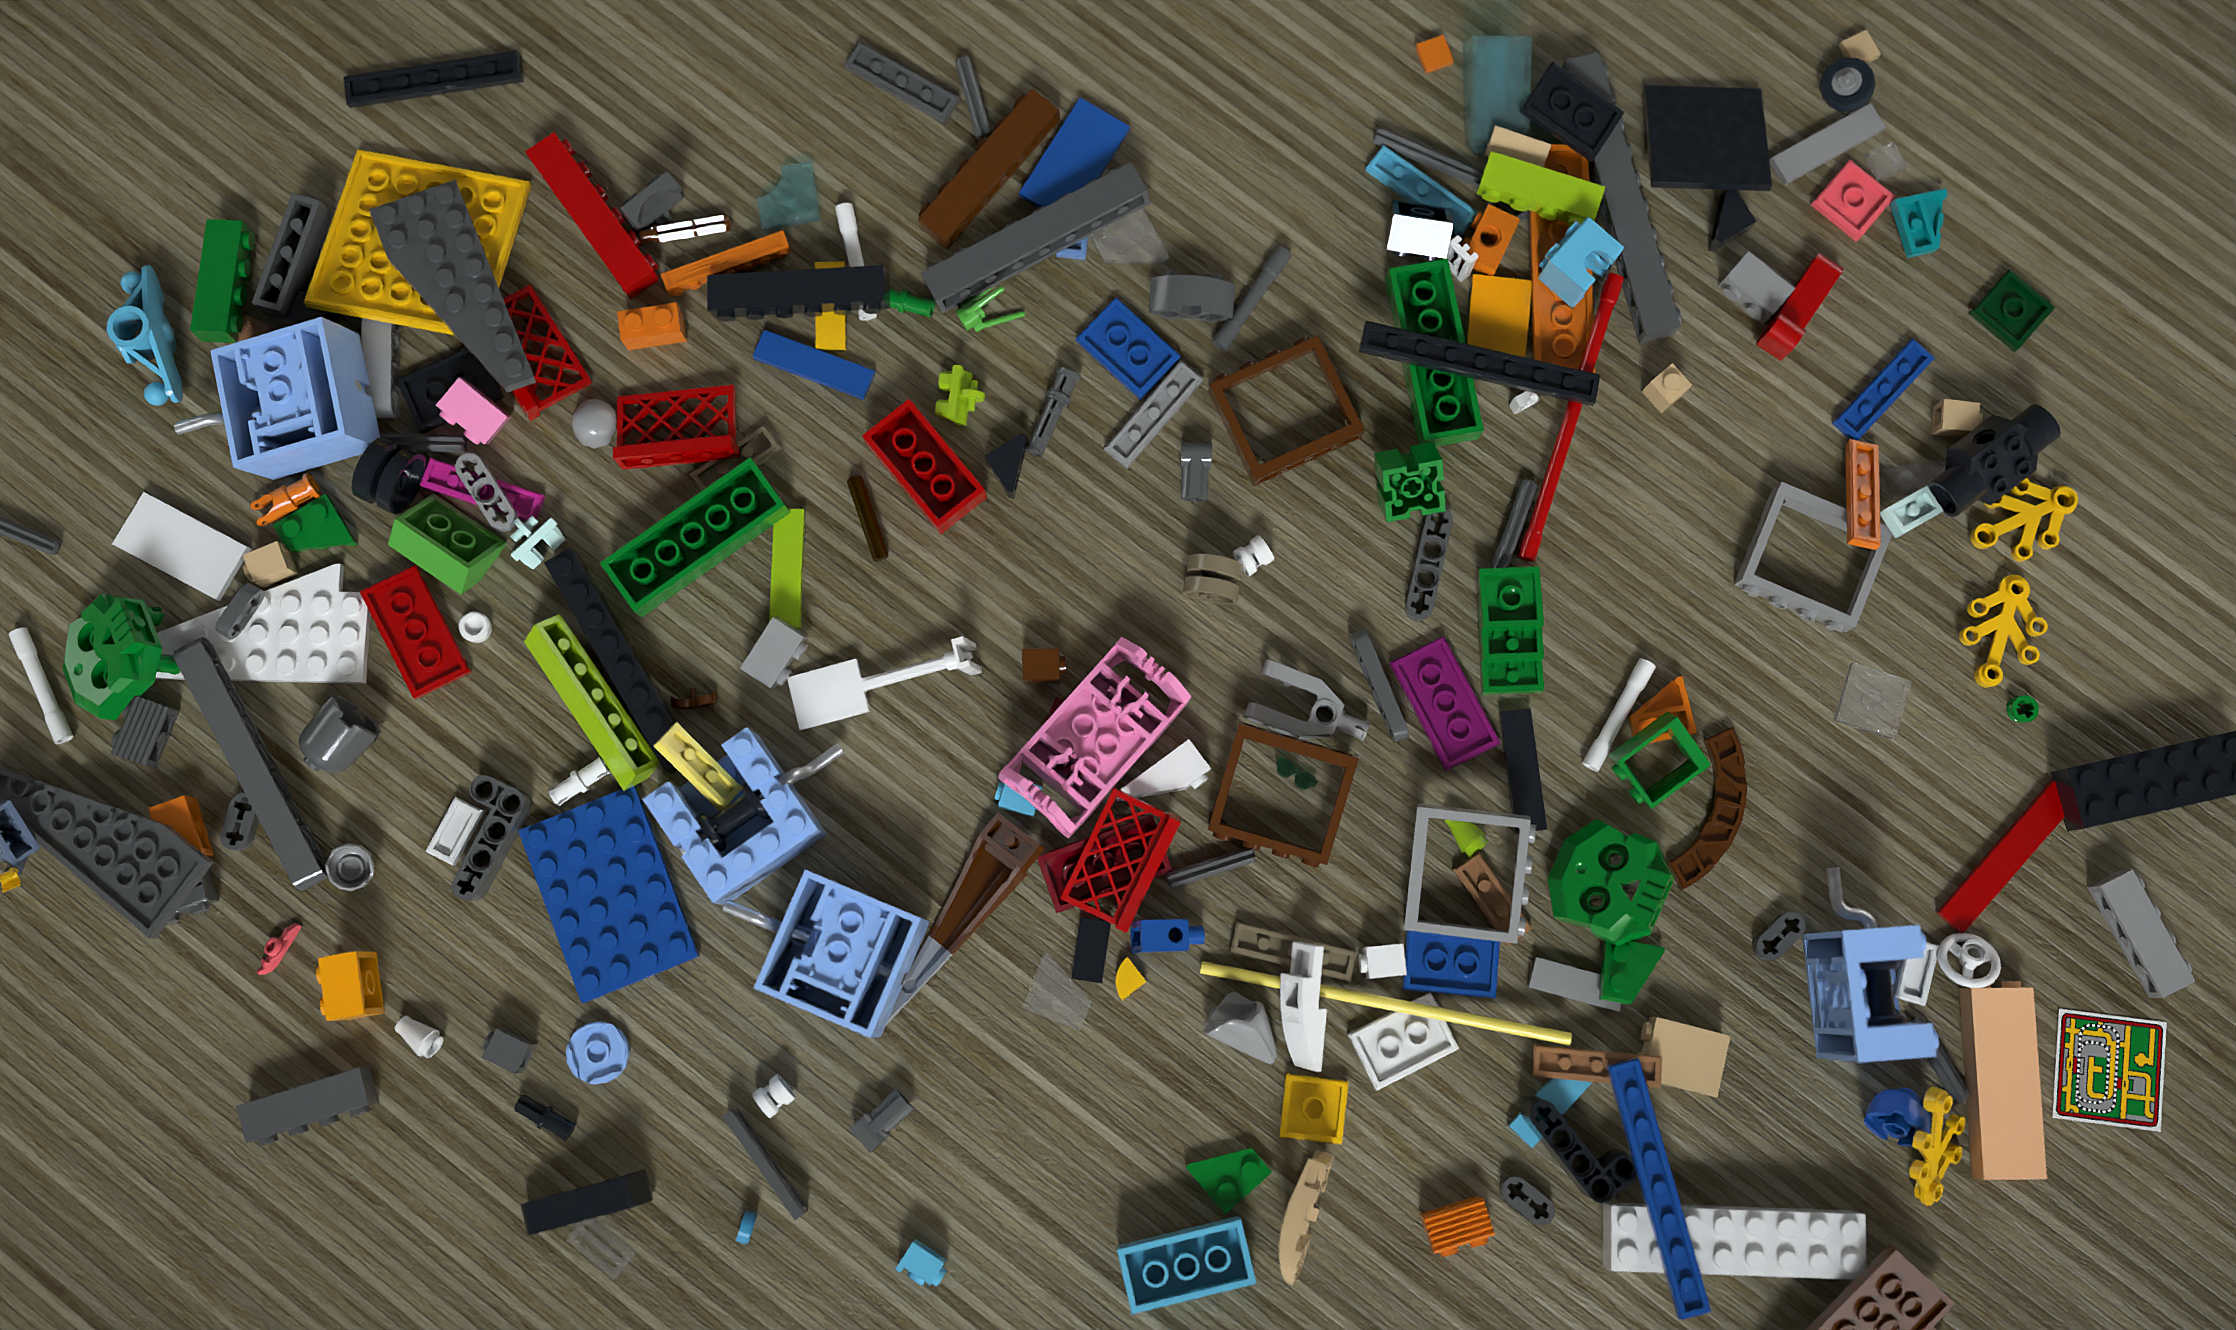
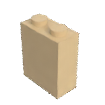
[1638,1017,1730,1098]

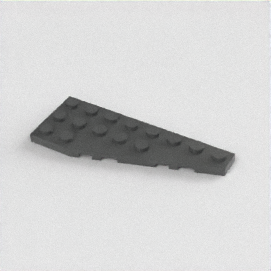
[369,180,536,393]

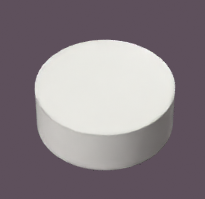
[459,611,492,643]

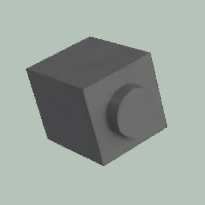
[481,1028,537,1074]

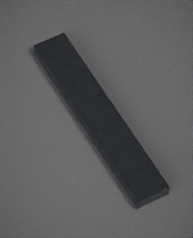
[343,51,524,108]

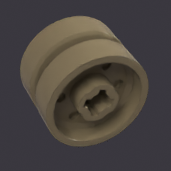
[1183,554,1243,605]

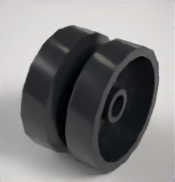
[351,437,427,515]

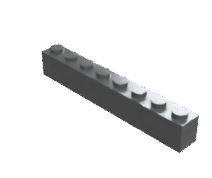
[921,162,1151,314]

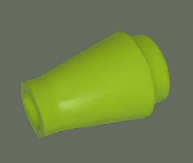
[1445,819,1488,857]

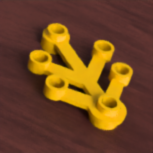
[1970,478,2078,562]
[1959,575,2048,688]
[1909,1086,1966,1206]

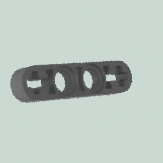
[1405,508,1453,622]
[1349,628,1409,743]

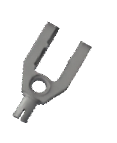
[1243,660,1370,741]

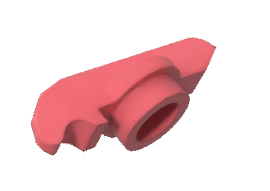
[257,923,301,975]

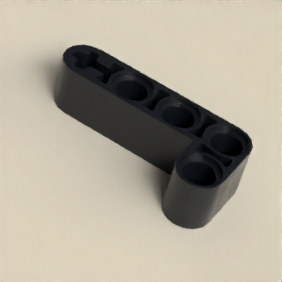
[1520,1096,1637,1203]
[521,1169,653,1235]

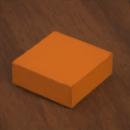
[1415,35,1454,74]

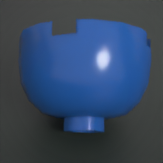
[1864,1087,1932,1147]

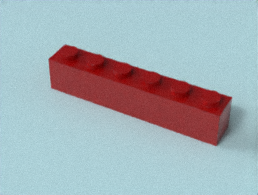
[525,132,660,300]

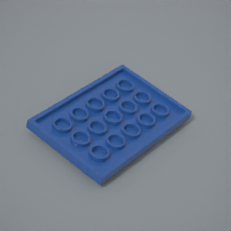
[518,785,700,1004]

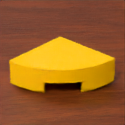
[1116,957,1147,1000]

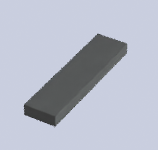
[844,41,960,125]
[722,1108,808,1220]

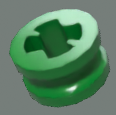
[2006,695,2039,723]

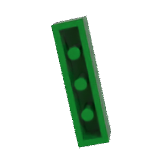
[190,219,255,343]

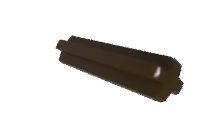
[847,475,889,562]

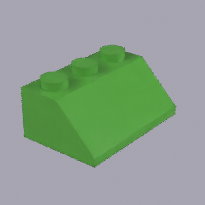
[388,493,506,595]

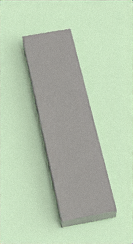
[1770,103,1886,186]
[1104,360,1204,469]

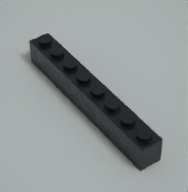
[544,547,678,774]

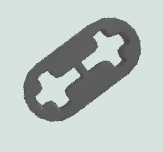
[216,583,265,639]
[220,793,259,851]
[1752,912,1806,961]
[1499,1175,1555,1225]

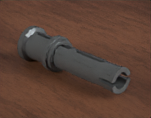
[1025,366,1082,457]

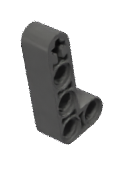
[452,775,532,901]

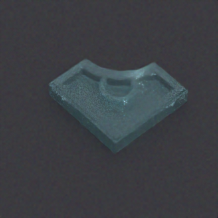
[757,162,821,230]

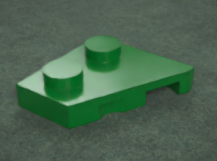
[273,494,358,552]
[1599,940,1665,1005]
[1185,1147,1272,1214]

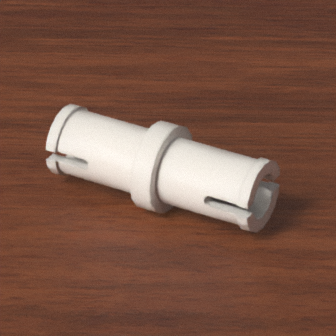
[548,756,611,806]

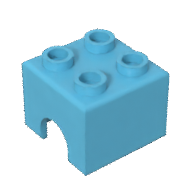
[1538,217,1624,307]

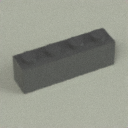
[252,193,333,321]
[237,1066,379,1146]

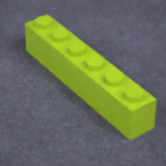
[524,614,660,791]

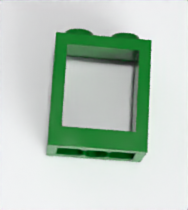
[1608,711,1711,809]

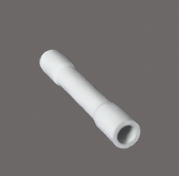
[835,203,877,320]
[8,627,74,744]
[1582,658,1656,772]

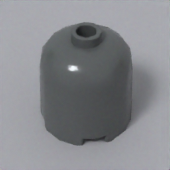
[299,695,382,773]

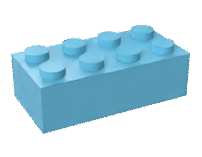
[1117,1216,1256,1314]

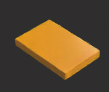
[1466,274,1532,357]

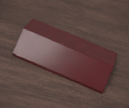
[1037,814,1172,913]

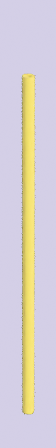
[1200,961,1572,1045]

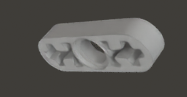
[455,453,518,532]

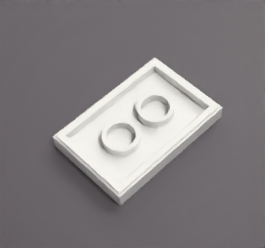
[1347,992,1459,1091]

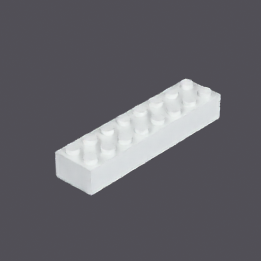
[1603,1202,1866,1279]

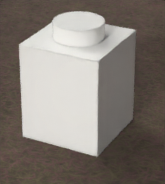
[1358,944,1407,979]

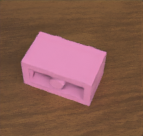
[436,377,512,445]

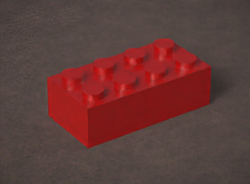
[862,399,987,535]

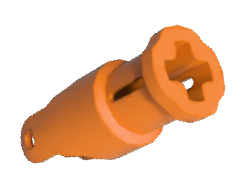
[250,472,322,526]

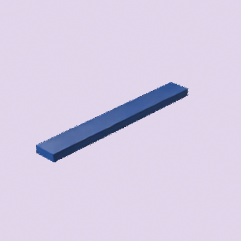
[1606,1058,1711,1320]

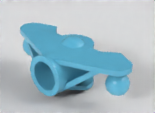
[107,265,183,406]

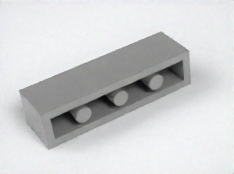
[2087,869,2195,998]

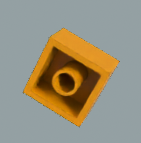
[316,951,385,1021]

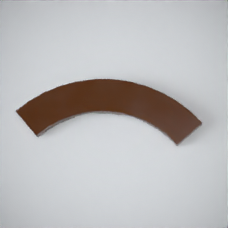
[1666,726,1747,890]

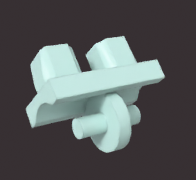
[510,516,565,569]

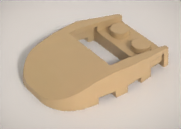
[1279,1150,1335,1286]

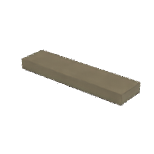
[1229,921,1357,982]

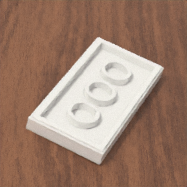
[112,492,251,601]

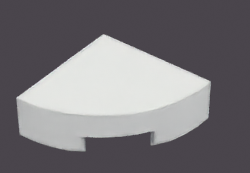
[1509,391,1540,414]

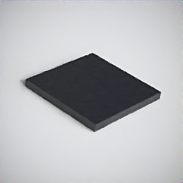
[1643,85,1772,191]

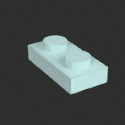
[1880,486,1943,539]

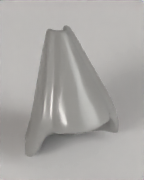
[1204,992,1277,1064]

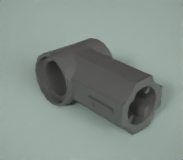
[1180,442,1212,503]
[849,1089,914,1153]

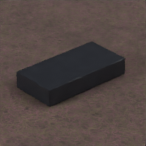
[1071,917,1111,983]

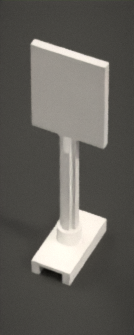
[788,636,983,731]

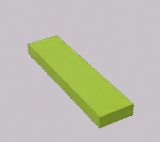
[769,509,806,629]

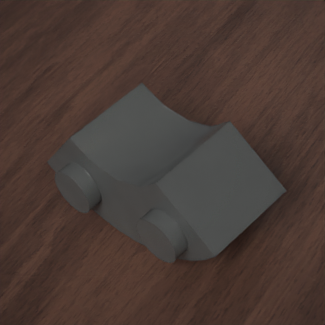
[1149,271,1235,323]

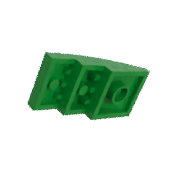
[1478,567,1544,695]

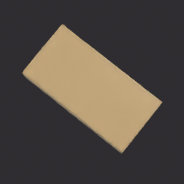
[1484,126,1551,167]

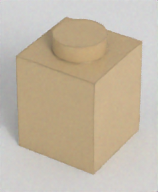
[1642,363,1693,414]
[1931,399,1983,439]
[243,541,298,588]

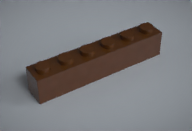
[918,88,1060,250]

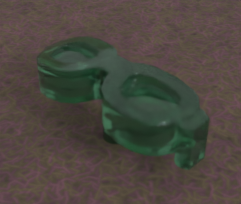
[1276,757,1317,790]

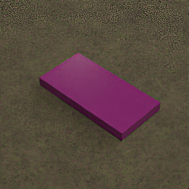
[1389,636,1500,772]

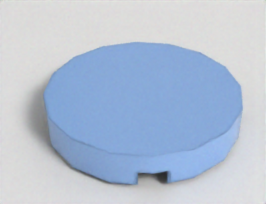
[566,1021,630,1084]

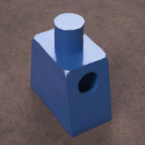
[1130,919,1205,953]

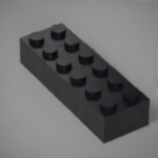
[2050,731,2236,832]

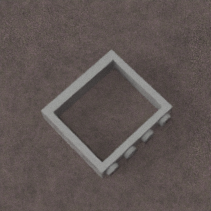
[1734,481,1892,633]
[1404,803,1536,944]

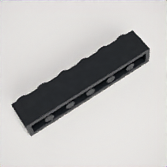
[707,265,890,322]

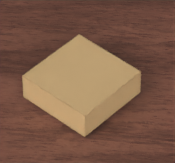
[1838,30,1881,63]

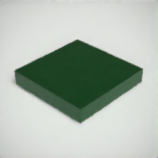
[1969,269,2056,352]

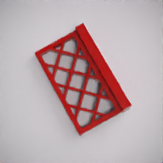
[503,285,592,421]
[613,385,739,470]
[1060,787,1181,933]

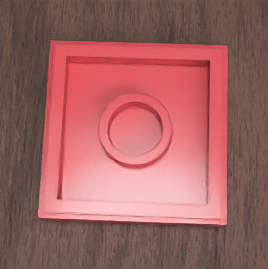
[1811,160,1896,242]

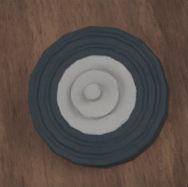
[1820,57,1876,112]

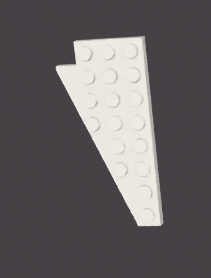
[156,564,371,684]

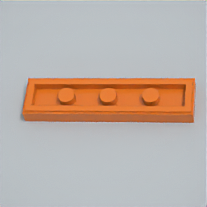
[1845,439,1881,550]

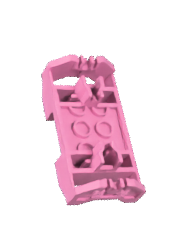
[999,637,1191,839]

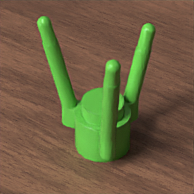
[955,286,1025,333]

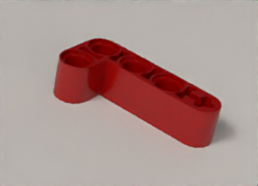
[1756,252,1844,361]

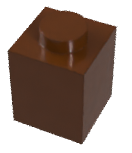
[1022,648,1066,684]

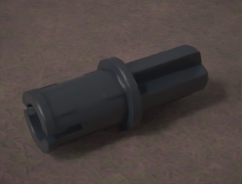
[514,1095,576,1142]

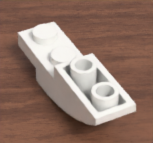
[1280,942,1327,1072]

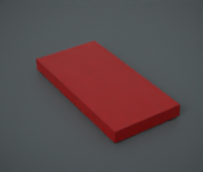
[359,564,472,700]

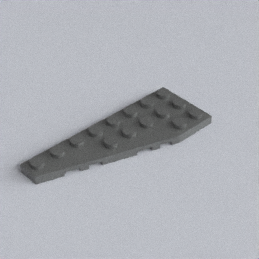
[0,768,214,939]

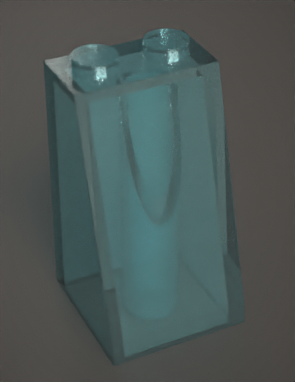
[1463,36,1532,153]

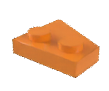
[1628,676,1697,744]

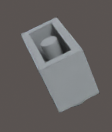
[1719,251,1795,323]
[740,617,808,688]

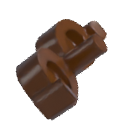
[670,688,717,709]

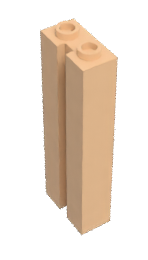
[1959,981,2047,1180]

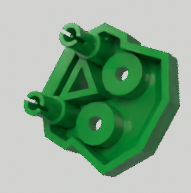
[63,594,180,720]
[1547,819,1675,946]

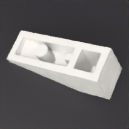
[1116,739,1211,801]

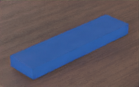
[753,330,875,400]
[1832,338,1935,441]

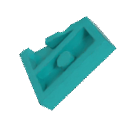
[1890,188,1948,258]

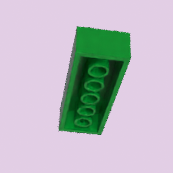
[1385,258,1484,447]
[600,457,791,617]

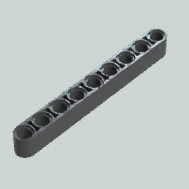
[173,637,328,892]

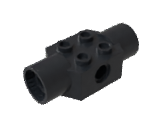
[1927,404,2061,517]

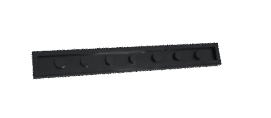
[1358,321,1601,406]

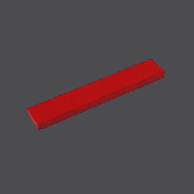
[1936,780,2065,934]

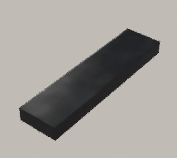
[1499,709,1547,833]

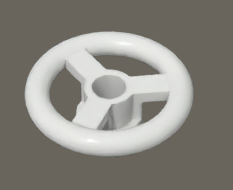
[1937,933,2001,988]

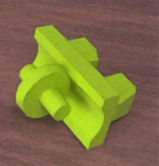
[935,365,985,426]

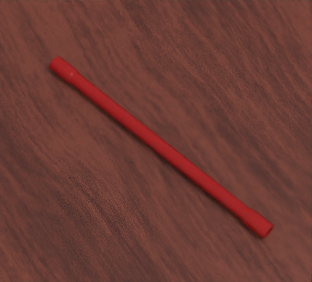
[1517,273,1624,562]

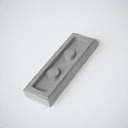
[1527,957,1621,1012]

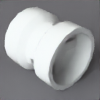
[1233,535,1274,577]
[752,1074,796,1118]

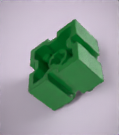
[1374,442,1446,522]

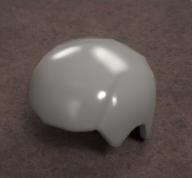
[572,399,617,448]
[325,843,375,891]

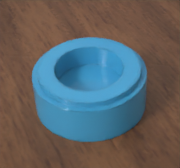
[736,1210,757,1244]

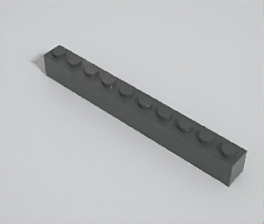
[1562,52,1682,344]

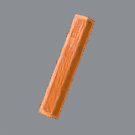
[661,230,792,296]

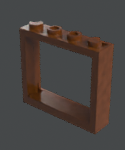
[1208,336,1365,487]
[1208,721,1359,867]

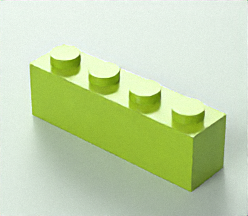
[1476,151,1605,227]

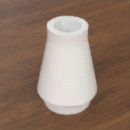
[395,1016,443,1058]

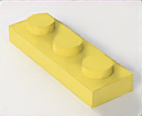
[654,722,742,812]

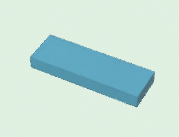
[1507,1078,1592,1148]

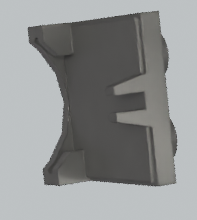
[620,171,683,234]

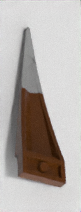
[885,812,1045,1027]

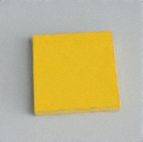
[1279,1073,1349,1144]

